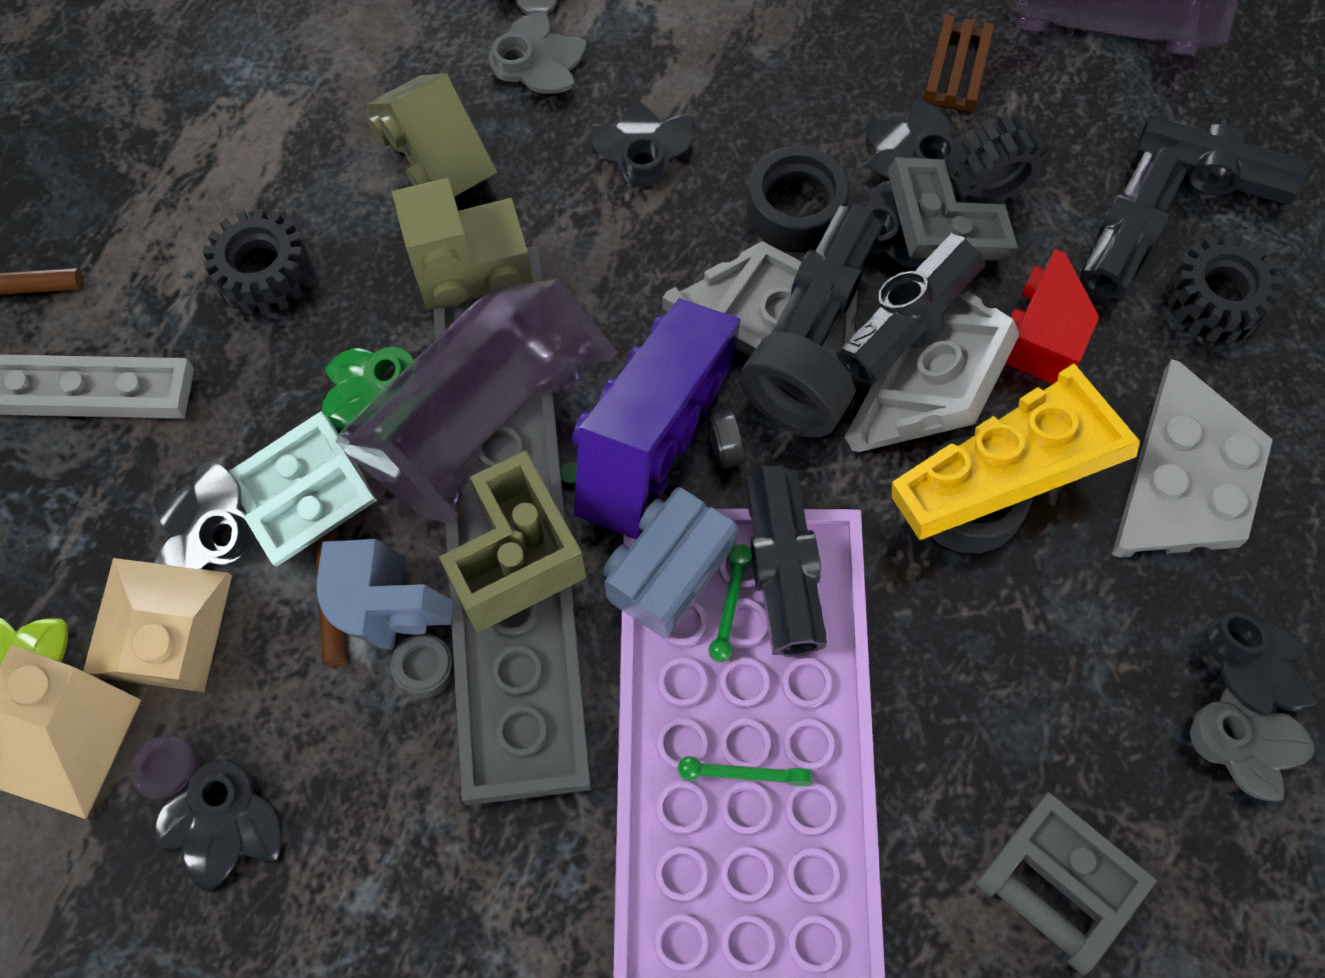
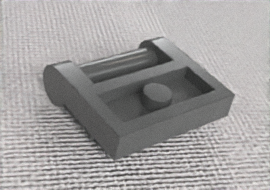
[974,792,1157,976]

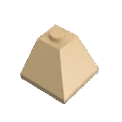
[83,558,232,692]
[0,645,141,819]

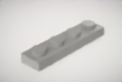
[0,355,194,418]

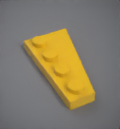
[892,364,1140,540]

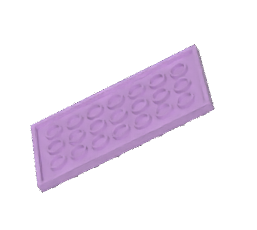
[613,508,885,978]

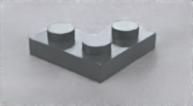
[888,157,1018,261]

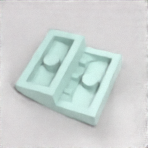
[230,411,377,567]

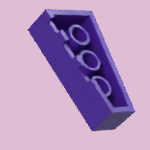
[572,298,741,540]

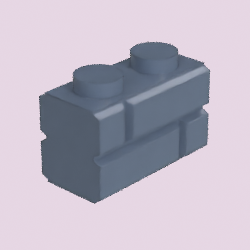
[603,487,738,639]

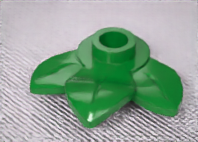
[322,347,419,451]

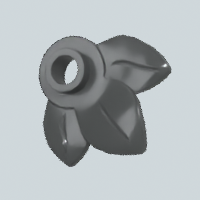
[489,12,587,94]
[1190,688,1315,802]

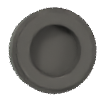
[707,409,744,469]
[391,634,454,699]

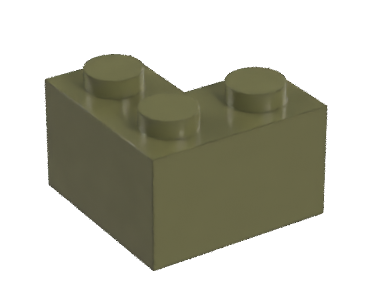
[367,73,497,197]
[391,177,534,310]
[438,450,586,633]

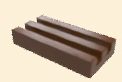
[924,14,994,113]

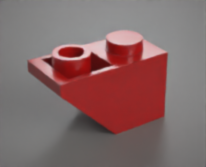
[1005,249,1099,384]

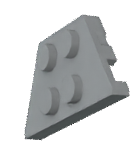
[662,241,857,377]
[845,290,1020,452]
[1112,359,1273,558]

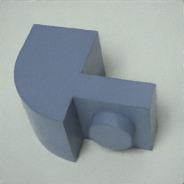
[317,539,454,650]

